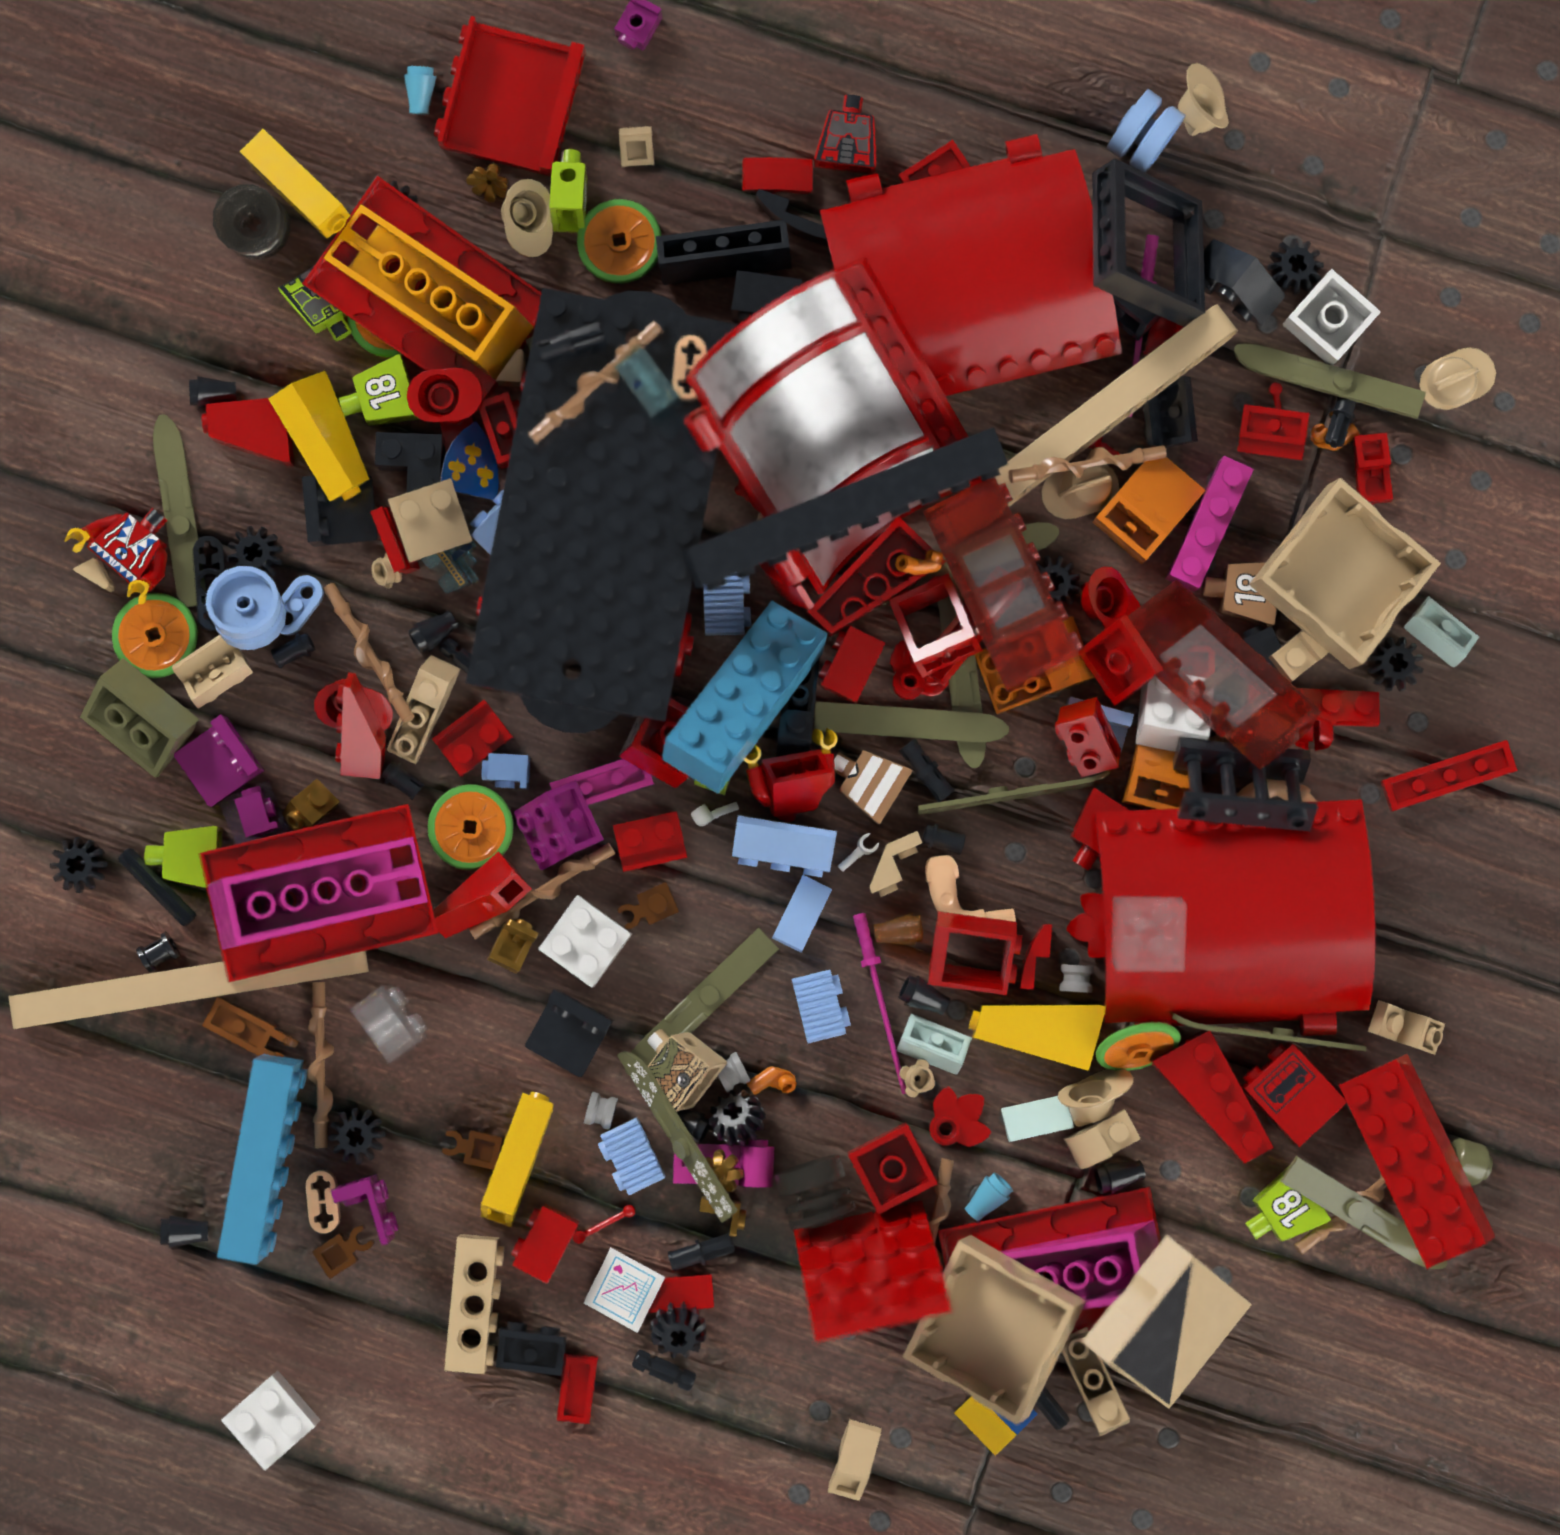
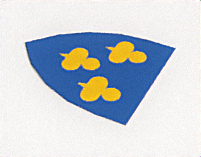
[441,421,499,500]

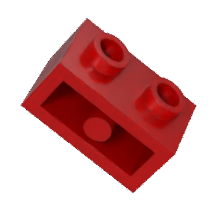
[479,392,520,470]
[818,626,886,704]
[1055,697,1121,778]
[510,1203,580,1284]

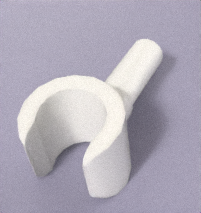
[691,802,739,826]
[838,833,879,872]

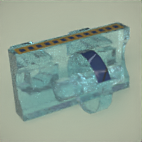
[615,347,679,417]
[421,541,479,594]

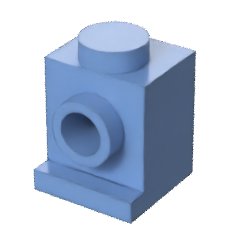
[481,753,531,790]

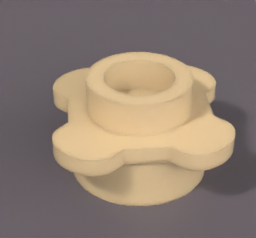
[372,553,402,589]
[899,1059,935,1097]

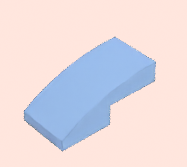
[772,875,832,953]

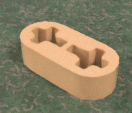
[673,335,706,402]
[306,1170,341,1233]

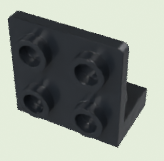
[302,475,378,547]
[525,989,614,1077]

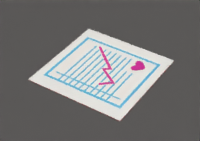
[584,1248,665,1333]

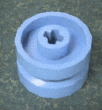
[1106,89,1186,173]
[206,566,286,650]

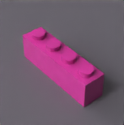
[1165,456,1254,592]

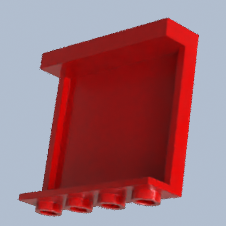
[434,16,586,177]

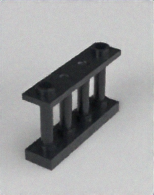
[1173,738,1318,831]

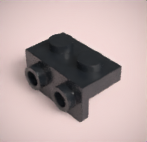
[1142,376,1198,448]
[495,1322,567,1376]

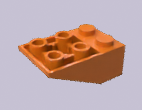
[1092,457,1206,565]
[975,616,1095,714]
[1122,744,1190,810]

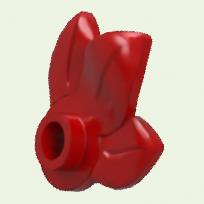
[890,640,949,700]
[1066,893,1106,958]
[929,1086,991,1147]

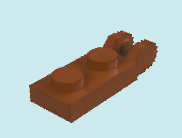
[202,996,299,1057]

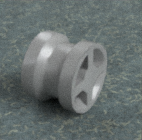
[1059,964,1094,993]
[718,1052,751,1092]
[584,1092,618,1130]

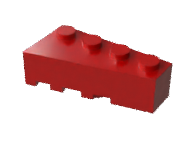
[807,516,946,637]
[1149,1030,1274,1164]

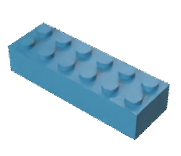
[662,601,828,794]
[217,1054,307,1265]

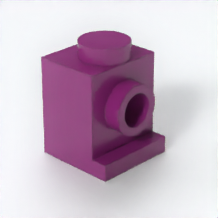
[614,0,662,51]
[234,786,282,839]

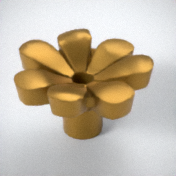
[466,164,508,202]
[705,1149,744,1192]

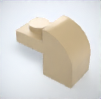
[1268,630,1329,683]
[1063,1109,1141,1169]

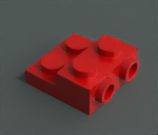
[1077,615,1164,706]

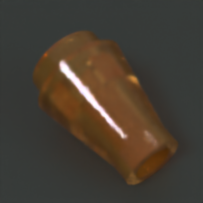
[874,913,924,946]

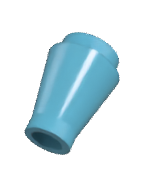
[404,66,437,115]
[965,1172,1013,1222]

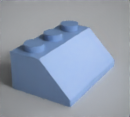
[732,816,837,878]

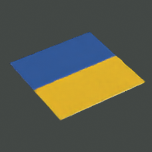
[954,1396,1038,1456]

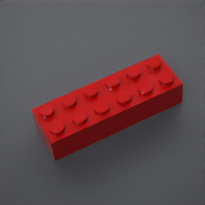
[1339,1054,1495,1269]

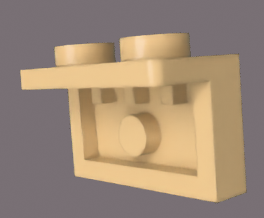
[172,635,253,709]

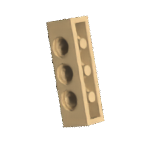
[444,1234,504,1374]

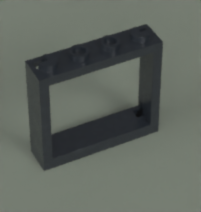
[1092,158,1205,326]

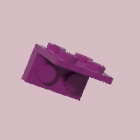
[174,715,265,807]
[514,780,604,870]
[331,1174,399,1245]

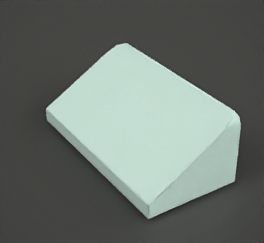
[1404,596,1479,667]
[897,1013,972,1074]
[1001,1096,1074,1142]

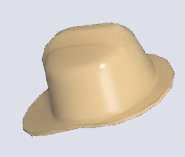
[1178,63,1229,136]
[501,179,553,257]
[1420,348,1496,410]
[1041,465,1119,519]
[1058,1069,1134,1127]

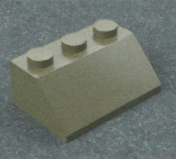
[80,658,199,778]

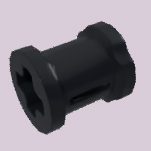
[136,931,180,973]

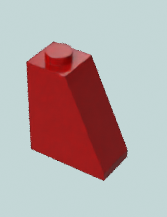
[201,398,295,467]

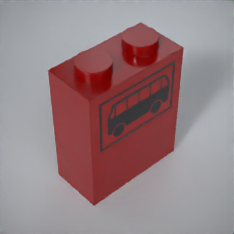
[1241,1043,1347,1147]

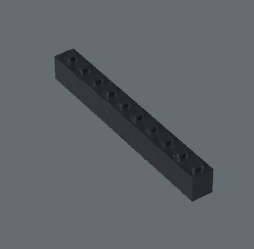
[682,427,1008,591]

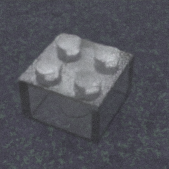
[1112,897,1186,971]
[350,985,428,1063]

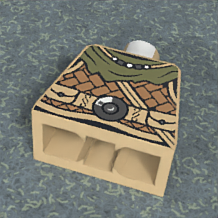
[647,1029,727,1112]

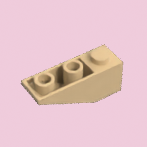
[387,655,460,764]
[1061,1327,1130,1436]

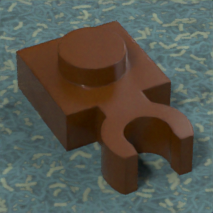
[617,882,679,929]
[442,1130,504,1170]
[312,1225,375,1279]

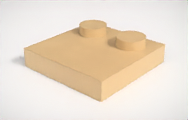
[387,478,472,562]

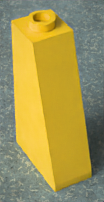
[240,129,350,239]
[269,371,369,501]
[968,1005,1105,1071]
[480,1092,554,1228]

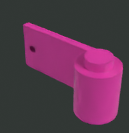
[673,1139,774,1187]

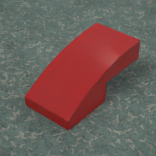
[742,157,813,194]
[1353,433,1393,504]
[759,561,814,609]
[1018,924,1052,990]

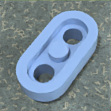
[280,575,324,635]

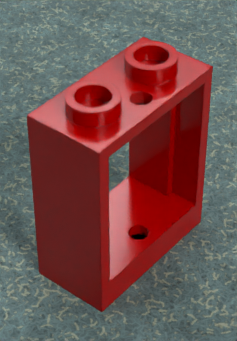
[889,573,983,678]
[928,911,1022,995]

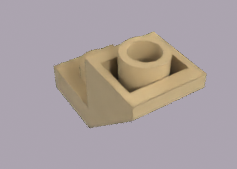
[869,831,922,897]
[1368,1000,1445,1055]
[828,1420,882,1501]

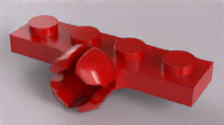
[1246,686,1380,751]

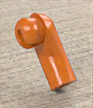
[1310,423,1360,451]
[895,550,943,575]
[746,1066,797,1096]

